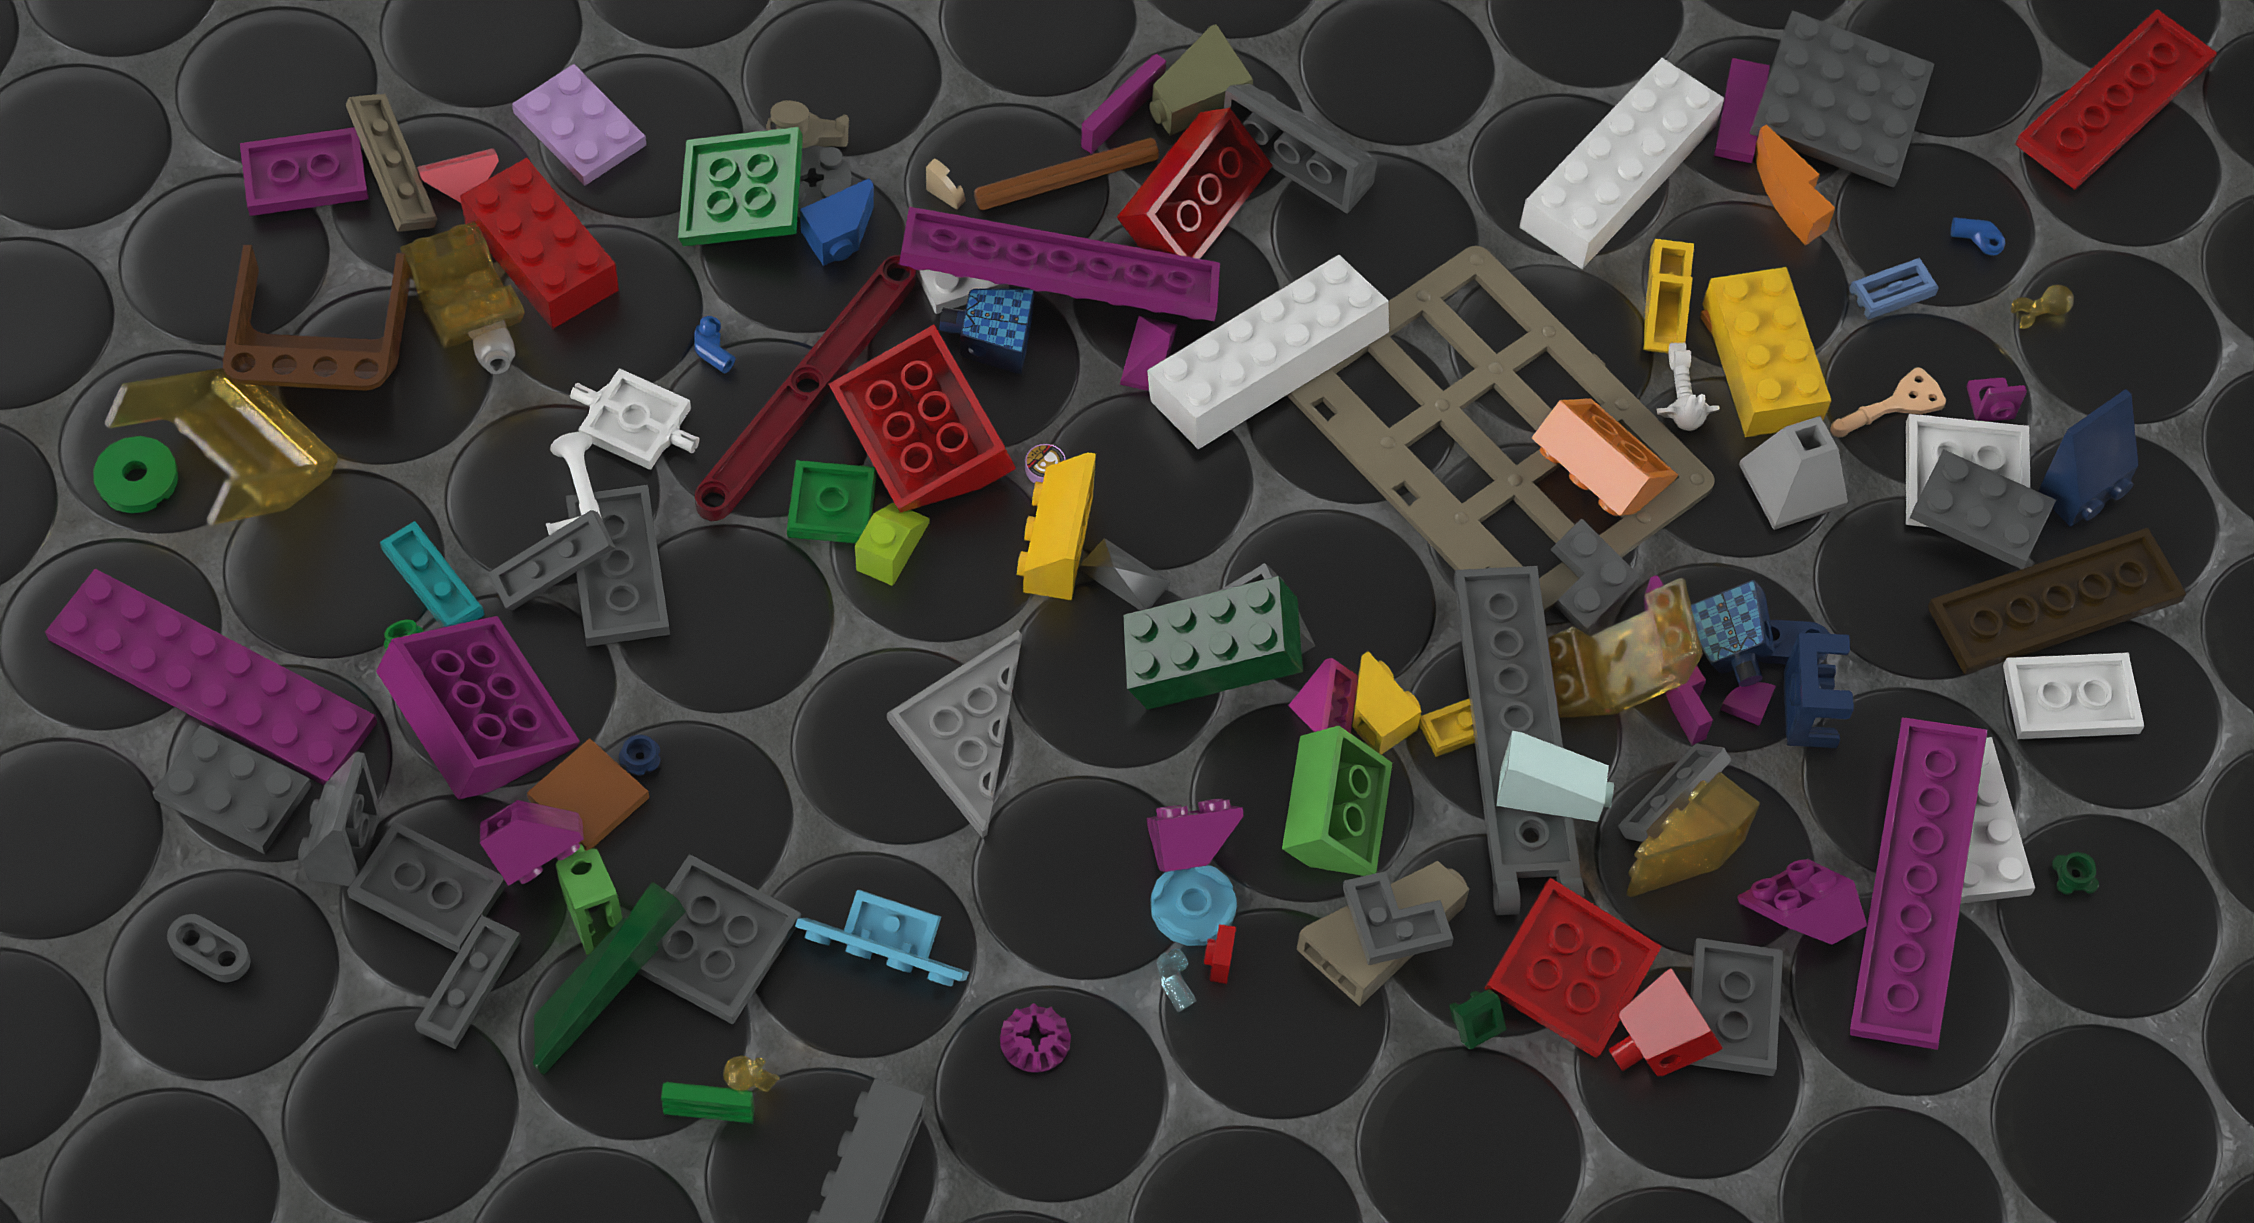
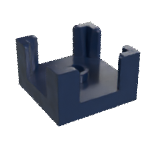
[1783,632,1854,748]

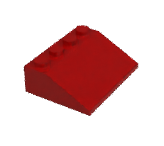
[829,325,1016,513]

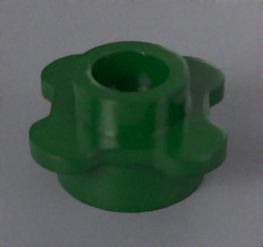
[2052,852,2099,895]

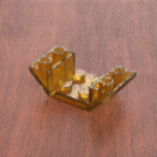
[400,221,525,349]
[1548,578,1703,718]

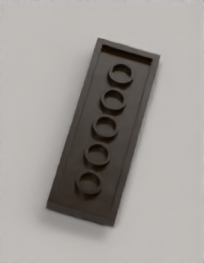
[1928,528,2186,675]

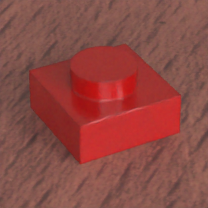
[1204,924,1236,984]

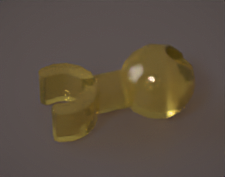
[2010,284,2074,329]
[723,1055,780,1092]

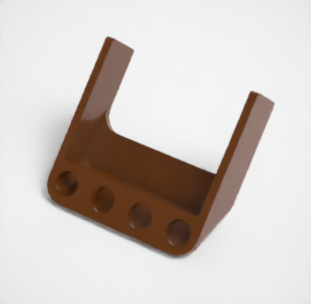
[223,245,410,390]

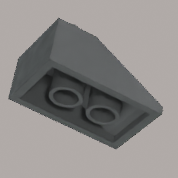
[298,752,381,887]

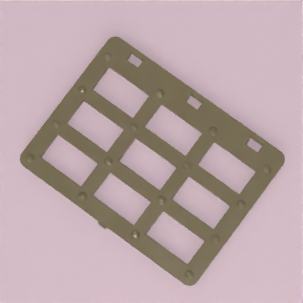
[1287,246,1715,614]

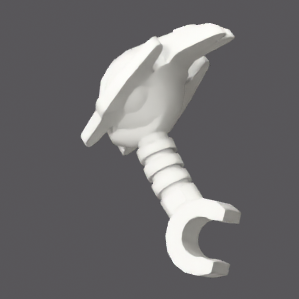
[1657,343,1720,431]

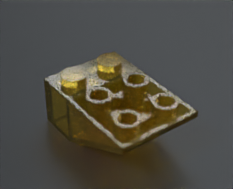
[1626,771,1760,897]

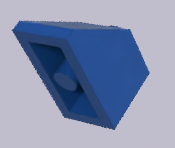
[800,178,874,266]

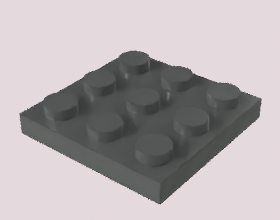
[637,854,801,1024]

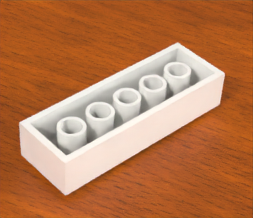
[1520,58,1724,269]
[1147,255,1389,449]

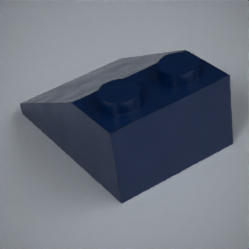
[2038,389,2138,527]

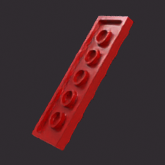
[2015,9,2217,190]

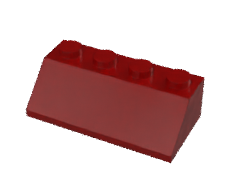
[1117,108,1273,259]

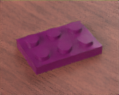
[240,127,369,216]

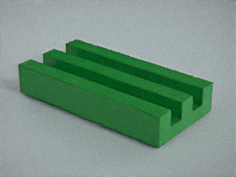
[661,1082,754,1123]

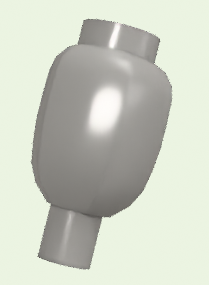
[473,312,515,374]

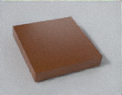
[527,738,649,851]

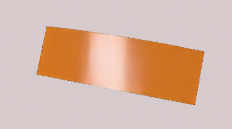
[1754,125,1835,246]

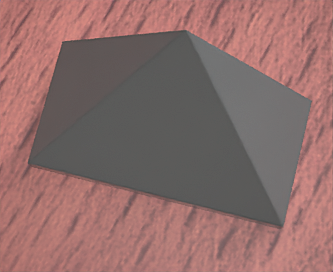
[1079,538,1170,611]

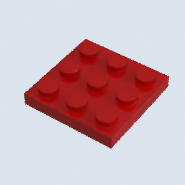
[1484,878,1662,1058]

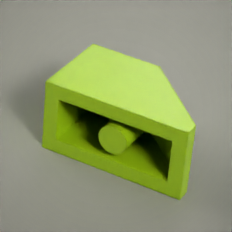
[855,503,930,586]

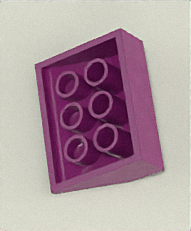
[376,616,580,800]

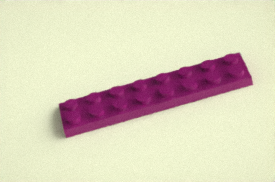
[899,207,1220,321]
[45,569,377,786]
[1850,717,1987,1050]

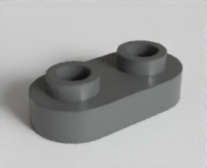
[167,914,250,982]

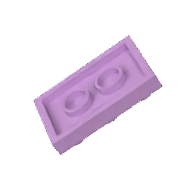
[512,64,646,186]

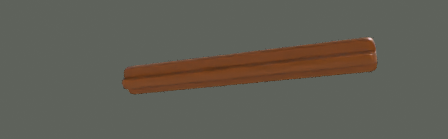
[974,138,1159,210]

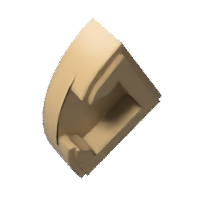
[926,158,965,209]

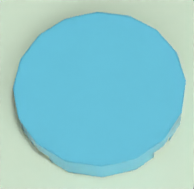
[1151,865,1237,946]

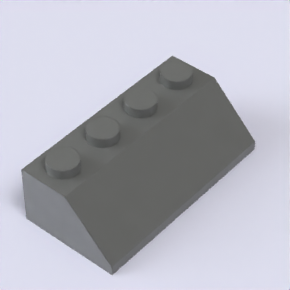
[1224,84,1377,214]

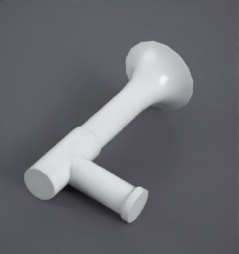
[546,432,602,535]

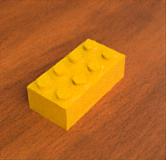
[1702,267,1831,437]

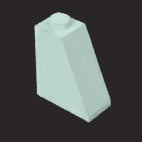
[1496,731,1614,822]

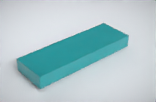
[380,521,484,628]

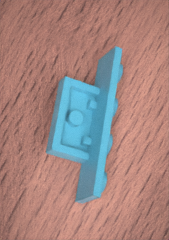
[795,890,969,986]

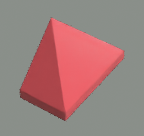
[417,148,499,203]

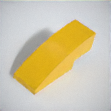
[1644,239,1694,353]

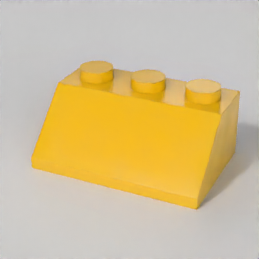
[1017,452,1096,600]

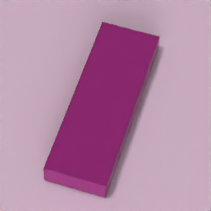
[1081,54,1166,154]
[1714,58,1770,163]

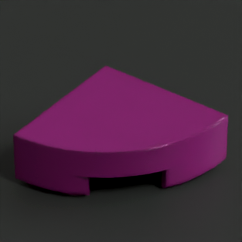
[1720,682,1776,726]

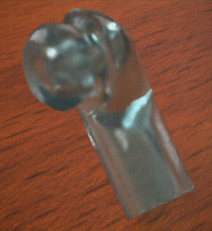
[1157,949,1197,1012]

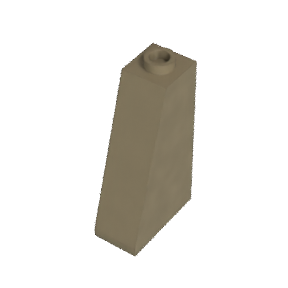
[1297,861,1469,1006]

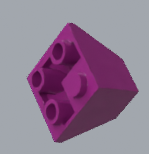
[1146,798,1244,872]
[1737,859,1867,944]

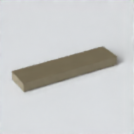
[346,94,438,232]

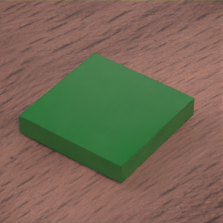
[787,460,878,543]

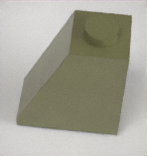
[1149,24,1253,135]

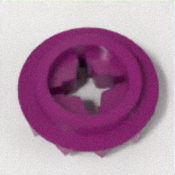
[1000,1003,1071,1072]

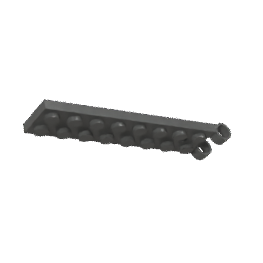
[1454,566,1584,915]

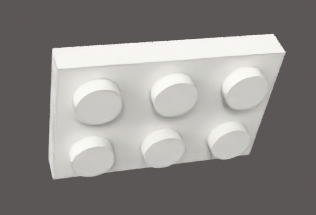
[2003,653,2144,739]

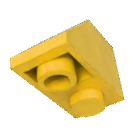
[1352,651,1422,755]

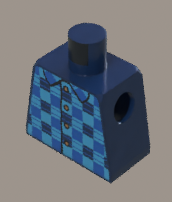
[939,289,1034,374]
[1681,579,1774,687]

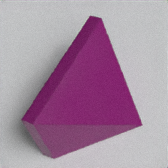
[1120,316,1178,391]

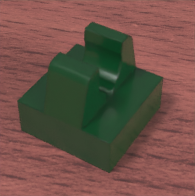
[1450,988,1507,1050]

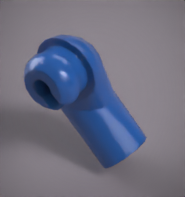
[1951,217,2005,255]
[694,316,736,373]

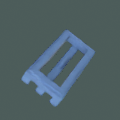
[1849,258,1939,320]

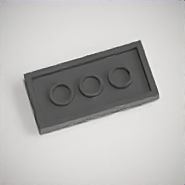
[566,485,670,647]

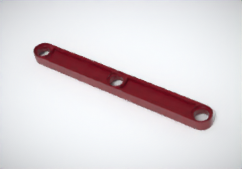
[695,255,916,521]

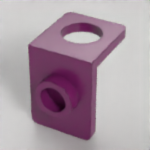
[1967,378,2027,421]

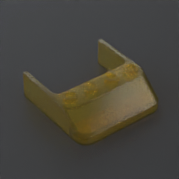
[104,368,338,525]

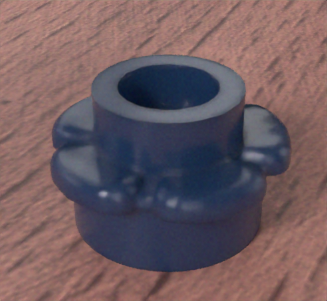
[619,735,661,776]

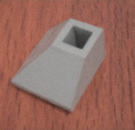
[1739,416,1848,530]

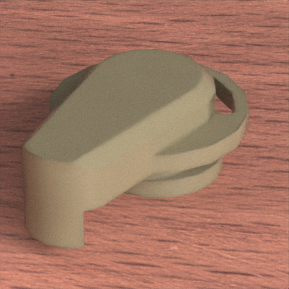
[766,101,849,148]

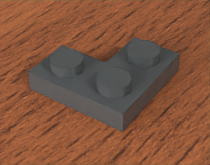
[1550,519,1640,634]
[1343,871,1454,965]

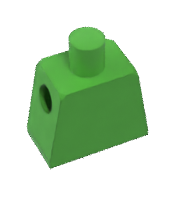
[555,844,623,955]

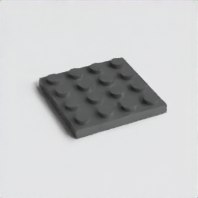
[1749,10,1934,188]

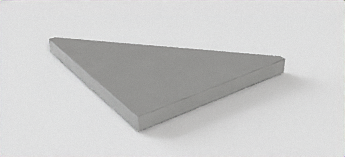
[887,630,1022,838]

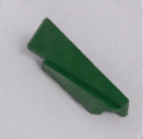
[533,882,686,1075]

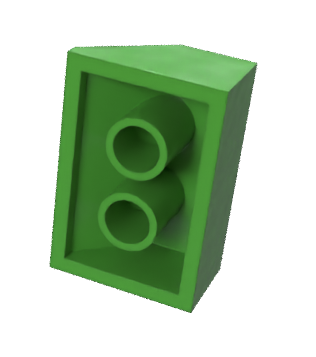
[1282,726,1392,876]

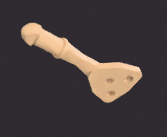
[1830,367,1946,437]

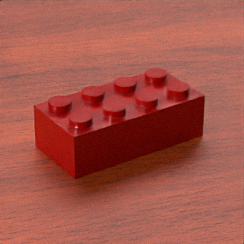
[460,158,619,329]

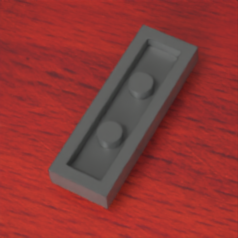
[489,510,616,611]
[1618,743,1732,844]
[415,915,521,1049]

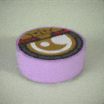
[1025,444,1066,483]

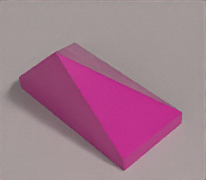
[1288,658,1358,733]

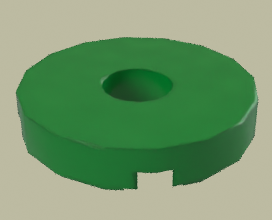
[93,436,178,514]

